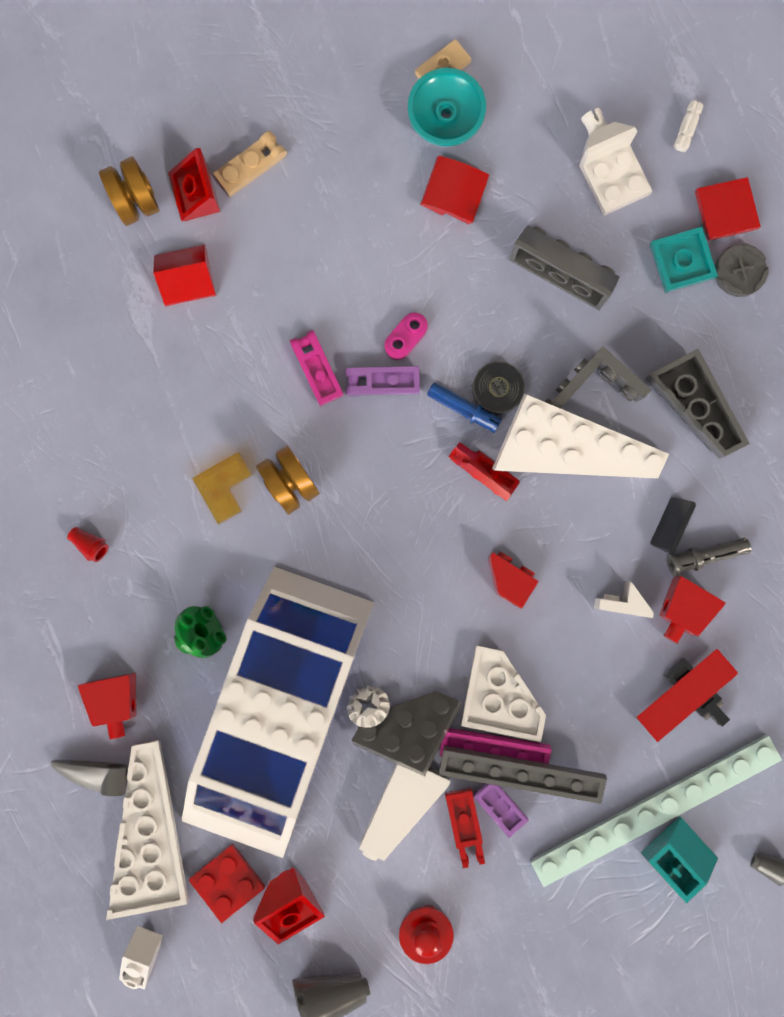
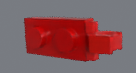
[449,442,520,501]

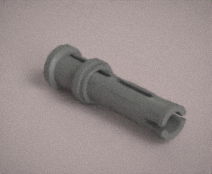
[667,537,751,577]

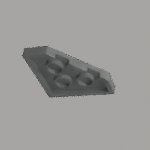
[351,691,461,777]

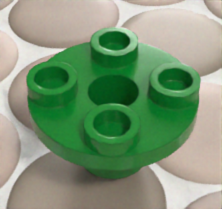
[174,606,227,658]

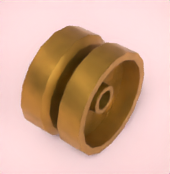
[98,156,160,226]
[256,445,320,515]

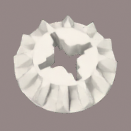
[346,685,390,728]

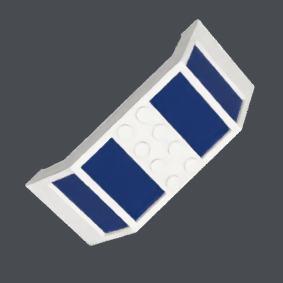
[182,567,374,858]

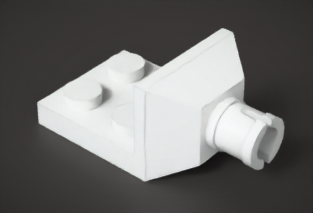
[579,108,652,216]

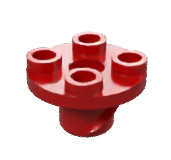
[399,905,454,964]

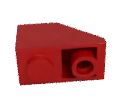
[488,551,539,609]

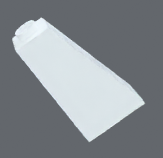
[359,764,451,861]

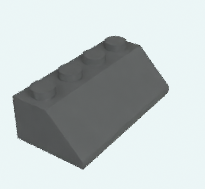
[509,225,620,310]

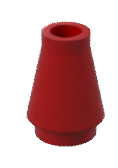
[67,527,108,562]

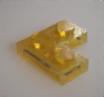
[192,452,252,525]

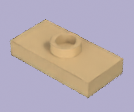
[415,39,472,79]

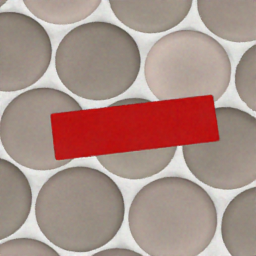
[637,649,738,742]

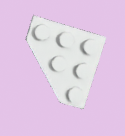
[461,645,546,742]

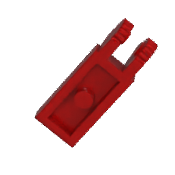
[445,787,485,868]

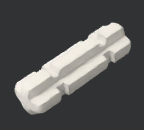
[674,100,703,152]

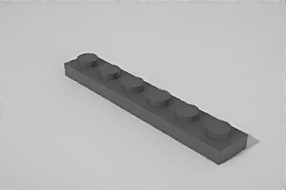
[439,745,607,804]

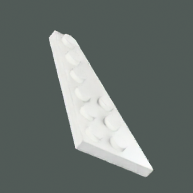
[492,394,669,478]
[106,739,189,920]

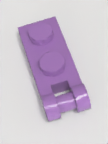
[346,366,420,396]

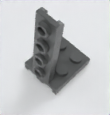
[545,346,652,408]

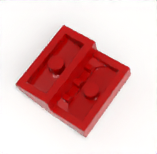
[420,156,489,225]

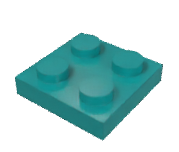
[649,227,718,293]

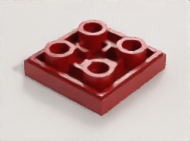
[695,177,761,241]

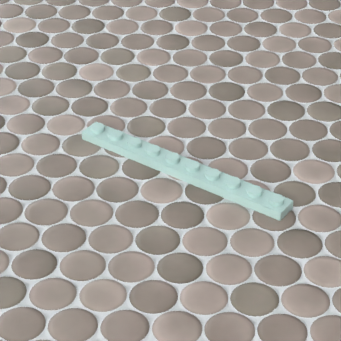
[530,734,782,887]

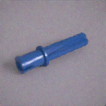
[427,383,502,434]

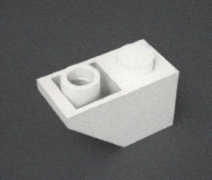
[119,926,163,989]

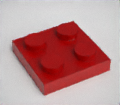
[188,843,265,924]

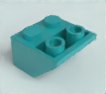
[640,816,718,904]

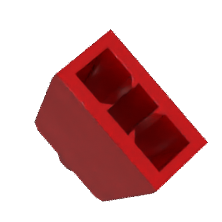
[659,576,726,644]
[78,673,137,740]

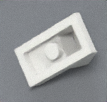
[594,581,654,618]

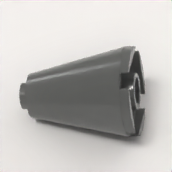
[292,974,370,1017]

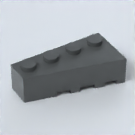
[645,349,750,458]

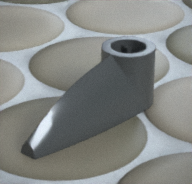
[51,760,127,796]

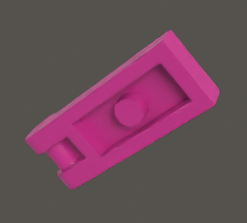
[289,330,344,407]

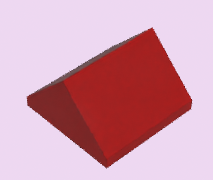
[168,148,221,221]
[153,244,216,307]

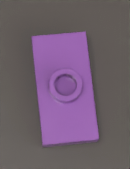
[473,783,529,838]

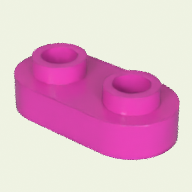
[385,312,428,360]

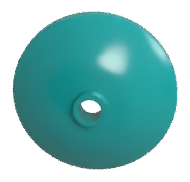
[407,68,486,146]

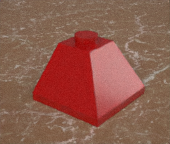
[253,867,325,945]

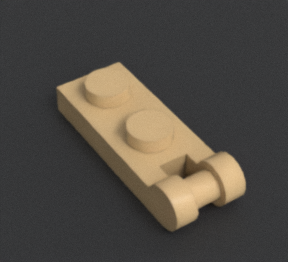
[213,131,287,197]

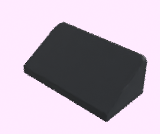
[650,498,696,553]

